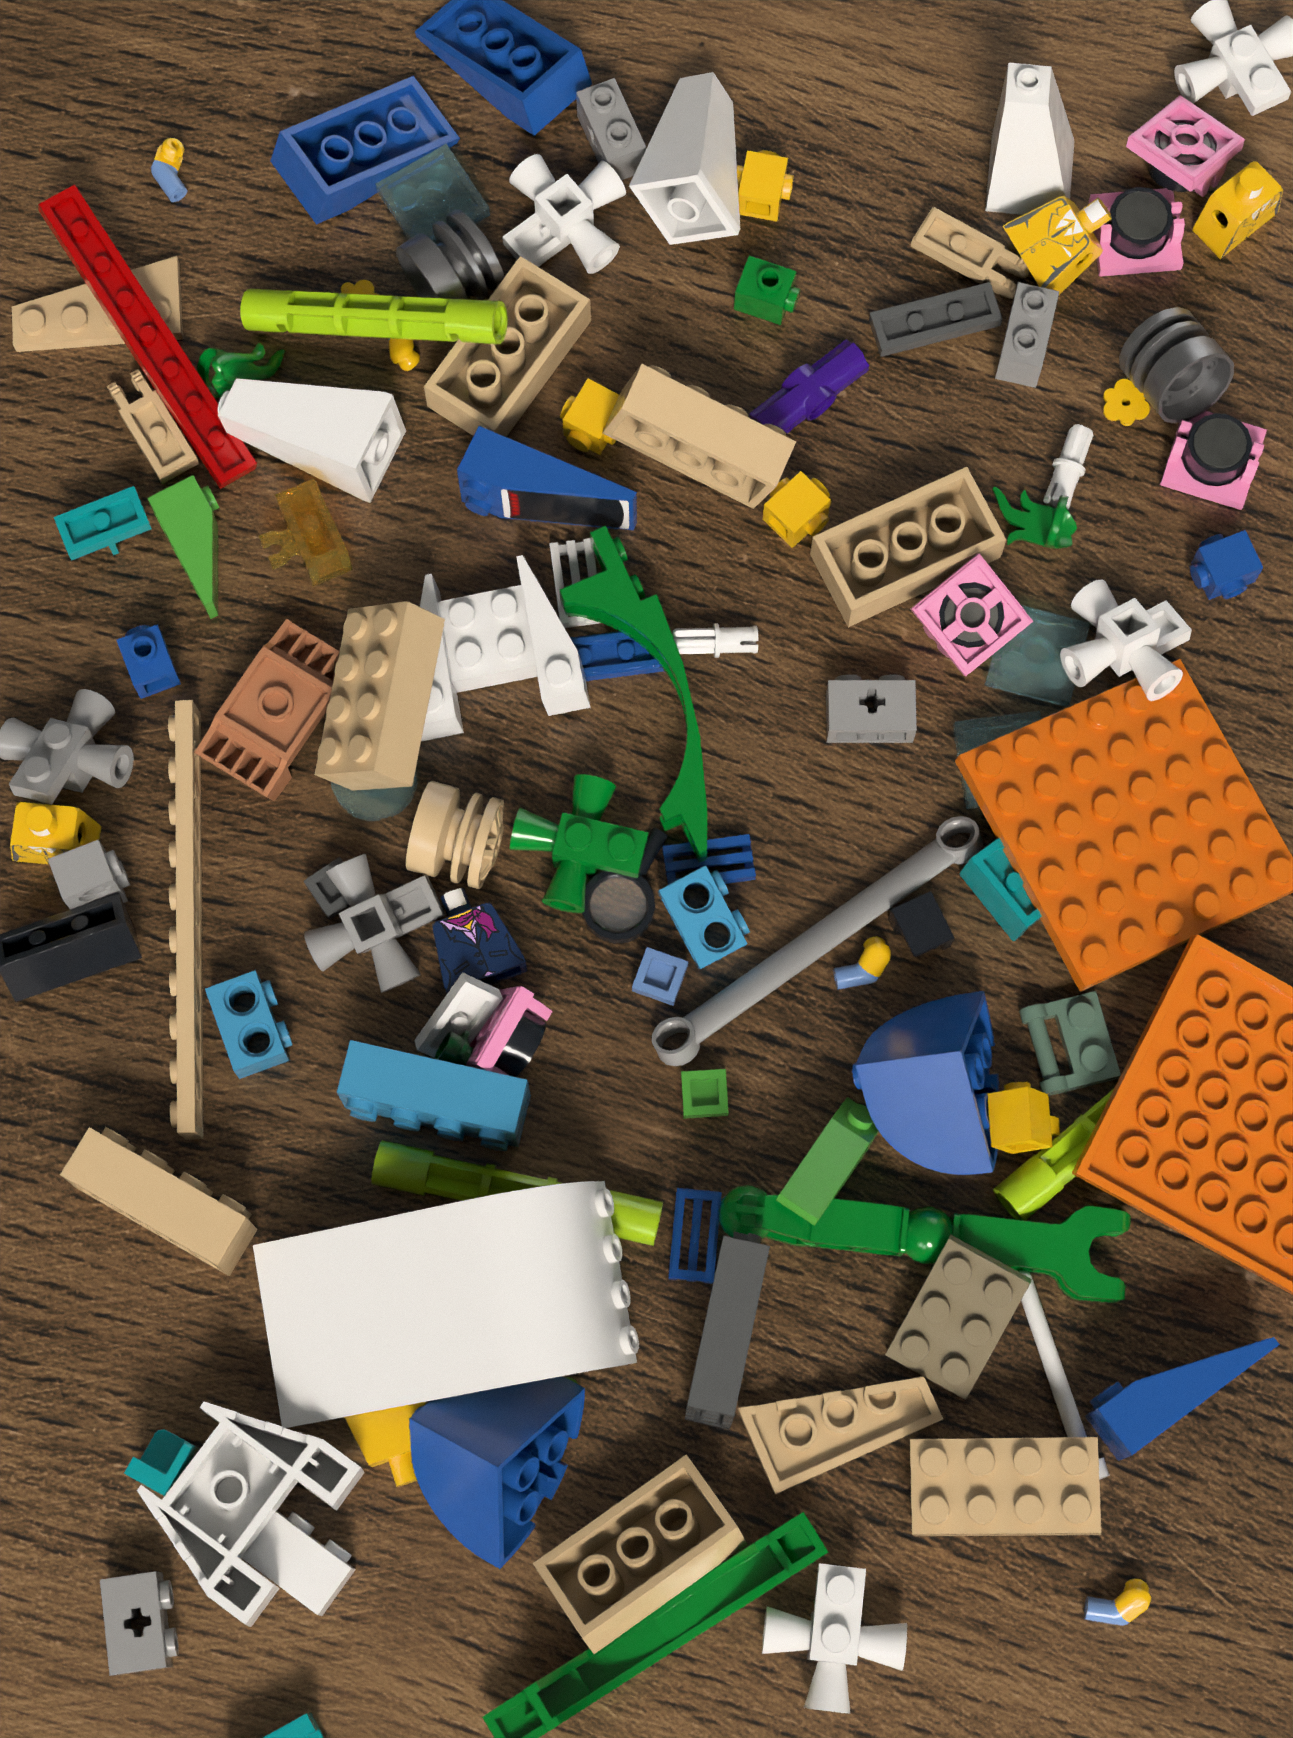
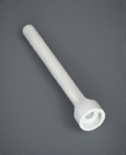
[1018,1270,1110,1480]

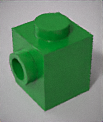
[734,256,801,325]

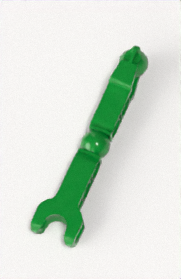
[718,1185,1131,1303]

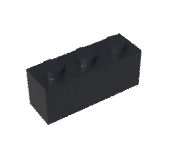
[0,893,142,1002]

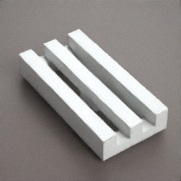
[549,538,600,628]

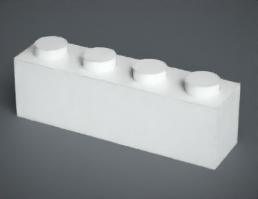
[242,1511,356,1616]

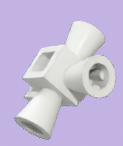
[1174,0,1293,116]
[503,154,626,274]
[1060,580,1192,701]
[762,1563,907,1714]

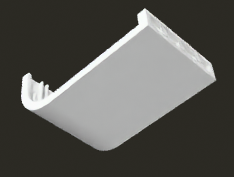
[253,1181,639,1428]

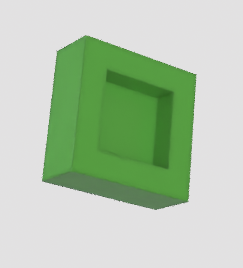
[681,1069,729,1119]

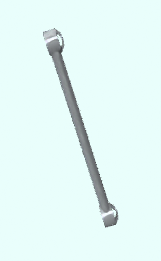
[652,816,983,1066]

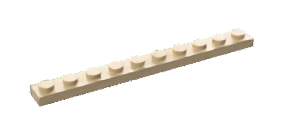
[168,700,203,1140]

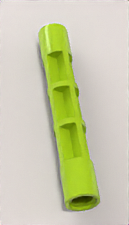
[240,289,508,344]
[993,1089,1114,1221]
[371,1140,663,1246]

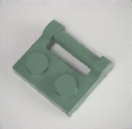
[1019,991,1121,1096]

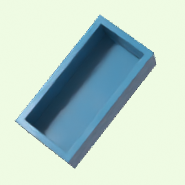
[337,1040,531,1151]

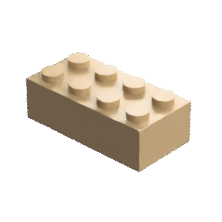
[424,256,591,437]
[603,364,796,509]
[810,467,1006,627]
[314,601,445,791]
[60,1127,258,1276]
[910,1437,1101,1536]
[533,1454,747,1654]

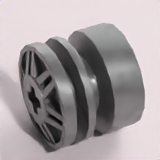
[396,209,504,299]
[1119,307,1234,423]

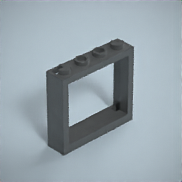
[685,1232,770,1430]

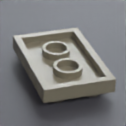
[885,1234,1032,1400]

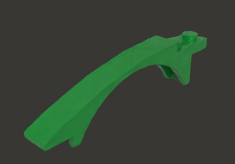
[560,526,707,863]
[482,1512,828,1738]

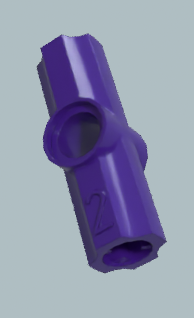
[748,339,869,434]

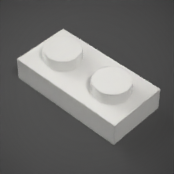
[414,972,503,1057]

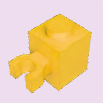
[987,1082,1060,1154]

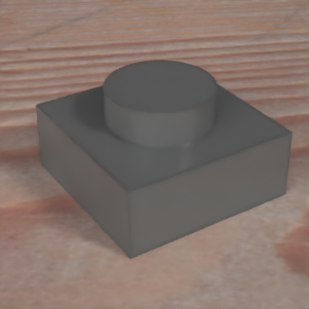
[303,857,350,920]

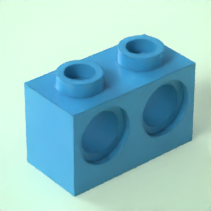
[657,865,750,969]
[205,970,293,1079]

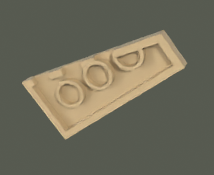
[12,256,183,352]
[737,1377,943,1495]

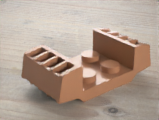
[194,619,340,801]

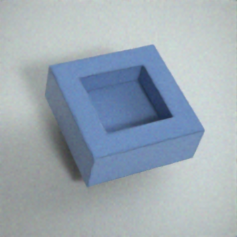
[632,947,688,1006]

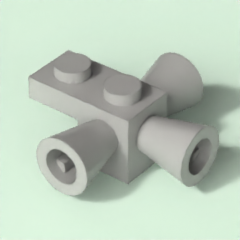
[0,689,134,805]
[304,854,446,993]

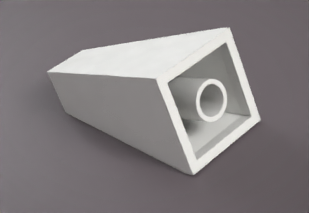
[985,63,1074,215]
[629,72,740,245]
[218,378,406,503]

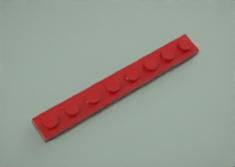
[38,185,257,489]

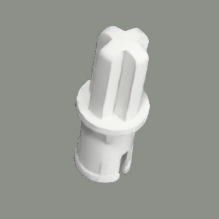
[1043,424,1093,509]
[672,623,758,658]

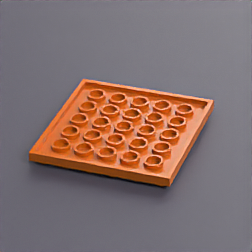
[955,659,1293,992]
[1072,934,1293,1295]

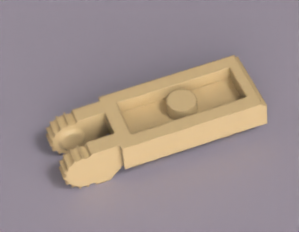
[911,207,1030,299]
[107,369,199,484]

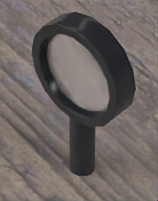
[582,828,668,944]

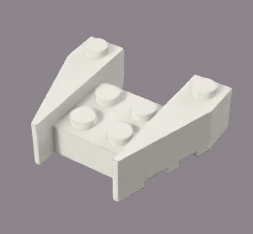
[420,555,591,741]
[137,1402,365,1627]

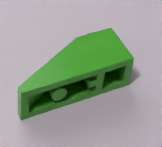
[147,475,219,619]
[776,1097,879,1226]

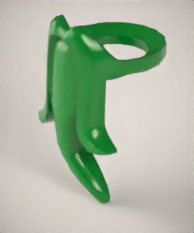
[197,343,286,400]
[992,487,1077,549]

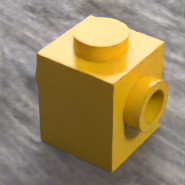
[737,150,794,221]
[560,378,619,455]
[763,471,831,548]

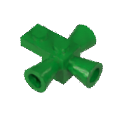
[510,774,648,913]

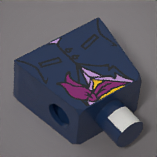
[432,888,527,994]

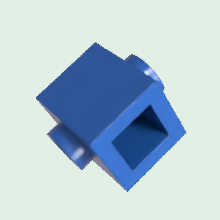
[1190,530,1263,600]
[117,625,181,699]

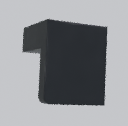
[888,891,954,957]

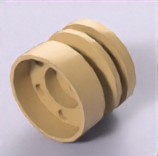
[406,781,504,889]

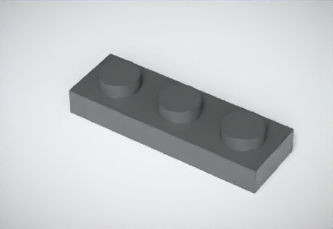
[869,282,1002,357]

